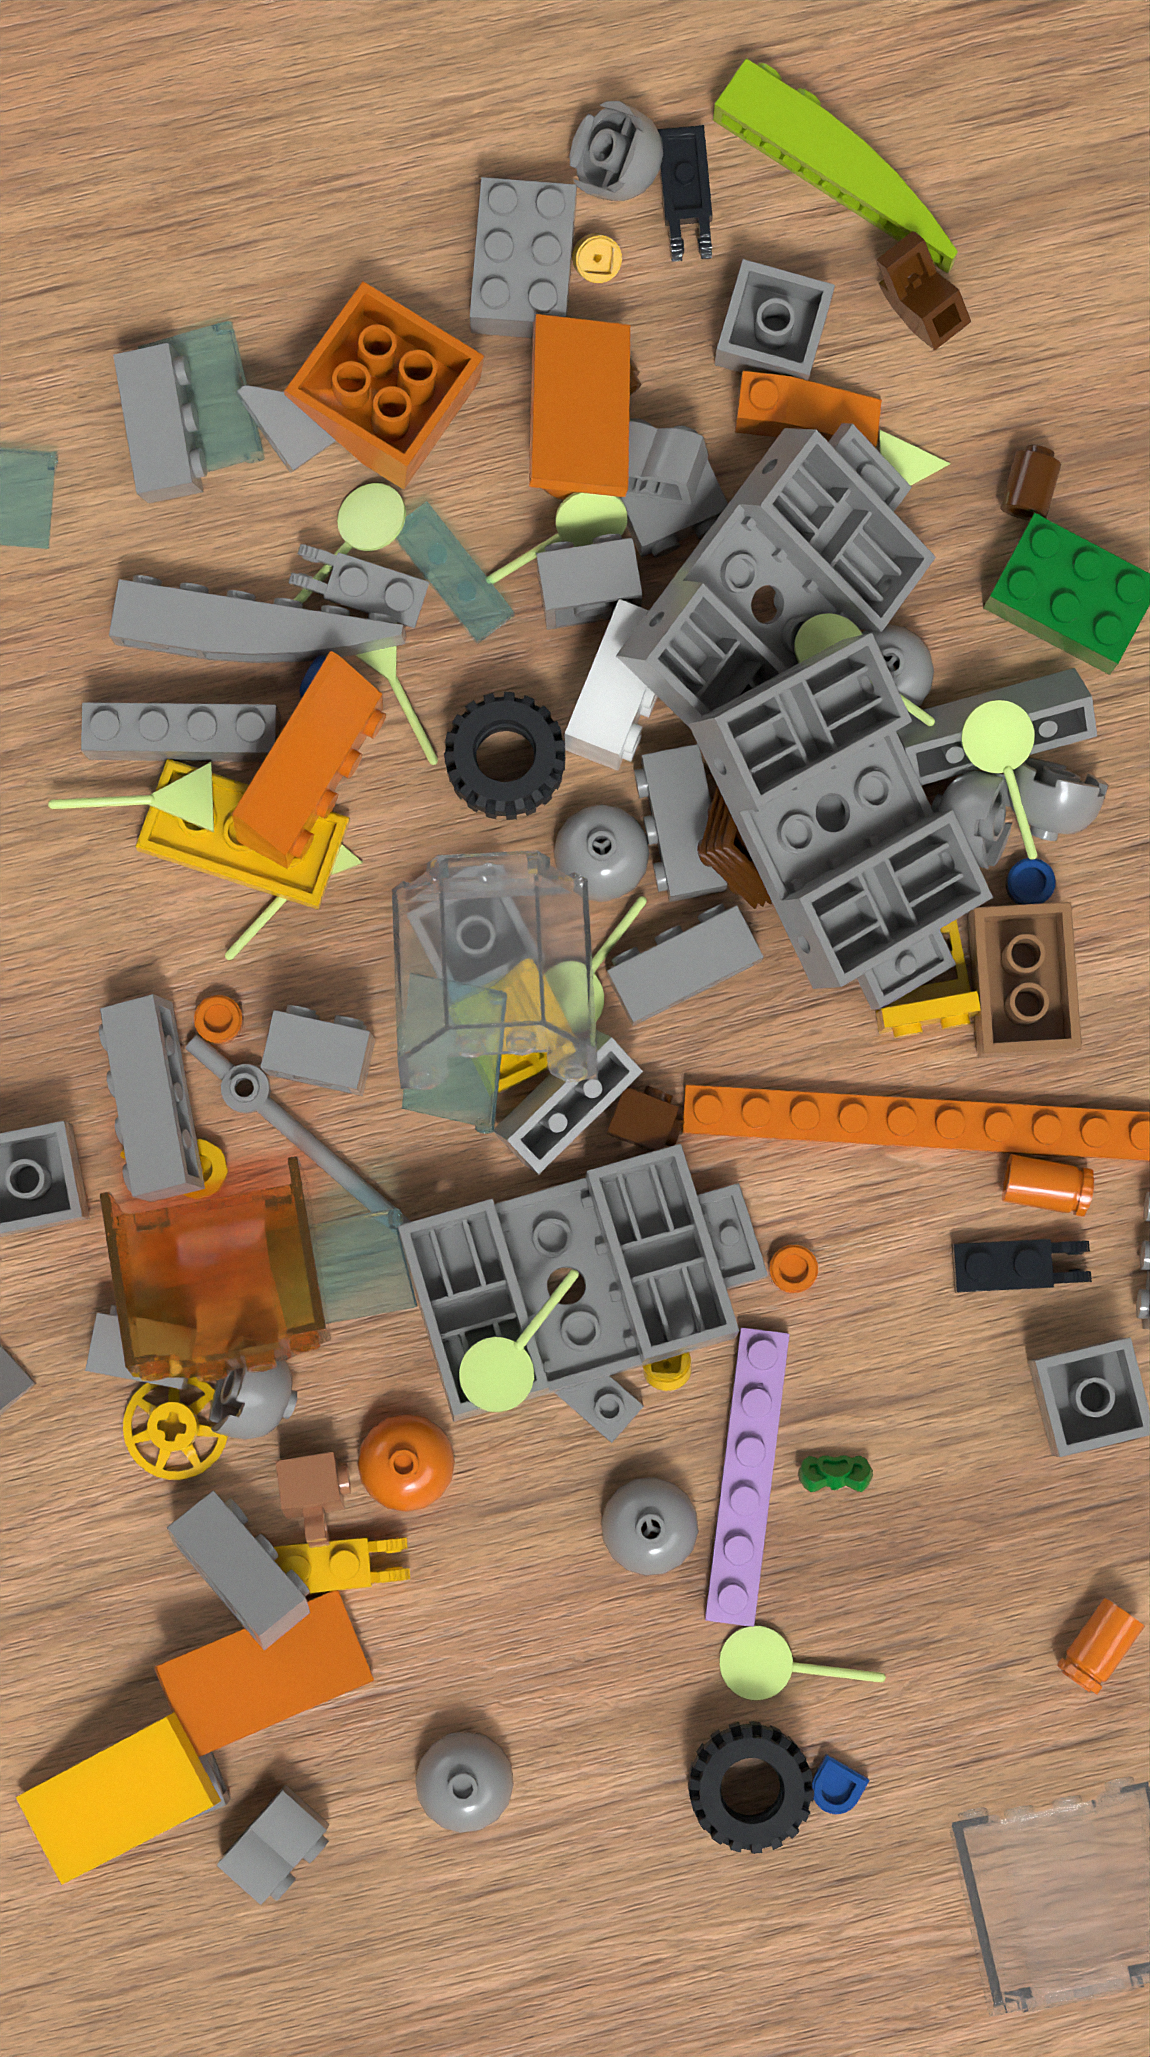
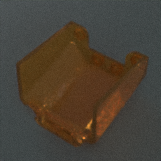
[100,1156,331,1382]

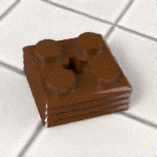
[697,786,772,909]

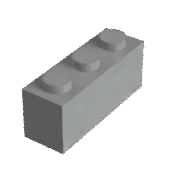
[113,343,207,503]
[634,744,727,902]
[607,904,763,1026]
[492,1030,643,1174]
[167,1490,310,1650]

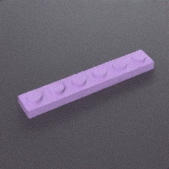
[705,1328,789,1627]

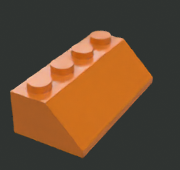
[232,651,386,869]

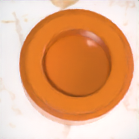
[194,995,244,1044]
[769,1245,818,1293]

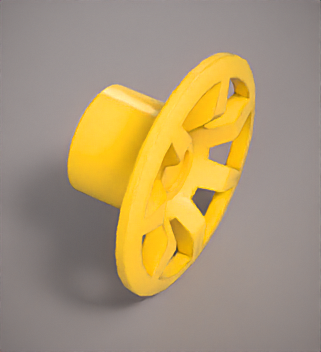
[123,1375,228,1480]

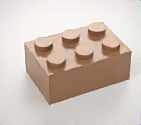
[967,902,1082,1058]

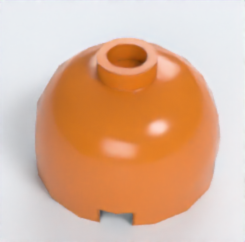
[357,1414,455,1512]

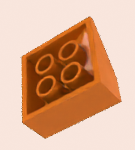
[284,281,484,489]

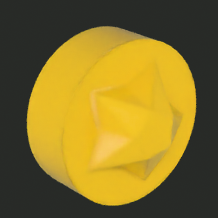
[572,233,622,283]
[643,1352,692,1391]

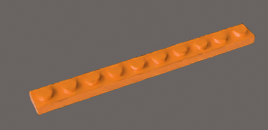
[682,1085,1150,1162]

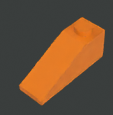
[735,371,882,448]

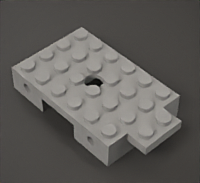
[616,423,936,729]
[688,632,993,1010]
[398,1144,768,1422]

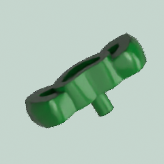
[798,1455,873,1492]

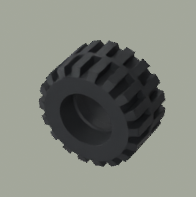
[444,692,566,820]
[688,1721,814,1854]

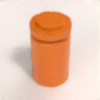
[1002,1154,1094,1217]
[1056,1597,1145,1695]

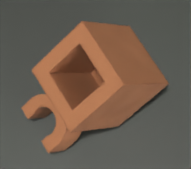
[275,1452,351,1548]

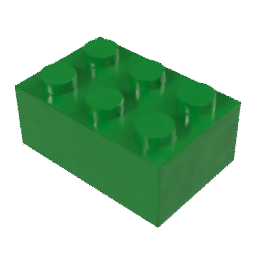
[983,513,1150,675]

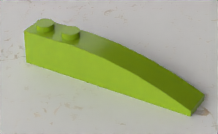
[713,58,958,273]

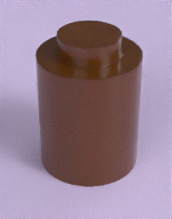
[1000,445,1061,521]

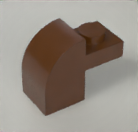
[876,231,972,350]

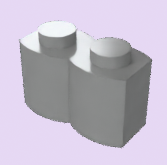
[626,418,708,505]
[217,1785,329,1905]

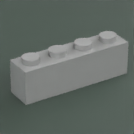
[896,668,1097,785]
[81,702,281,762]
[99,994,205,1202]

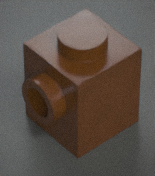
[607,1086,684,1152]

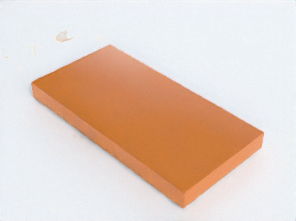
[529,314,631,497]
[154,1590,374,1757]

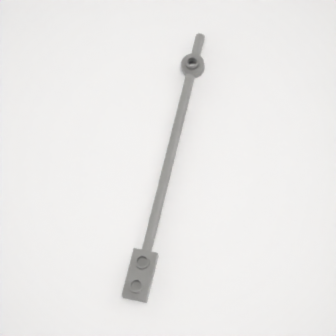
[185,1034,644,1443]

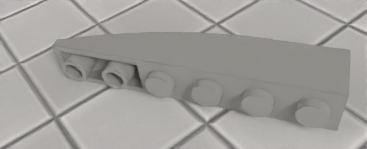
[109,575,406,663]

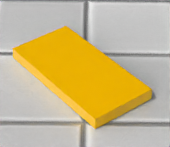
[135,759,350,910]
[15,1712,221,1885]

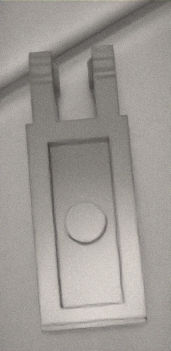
[288,544,429,629]

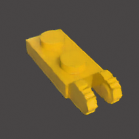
[273,1537,411,1593]

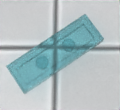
[395,501,515,644]

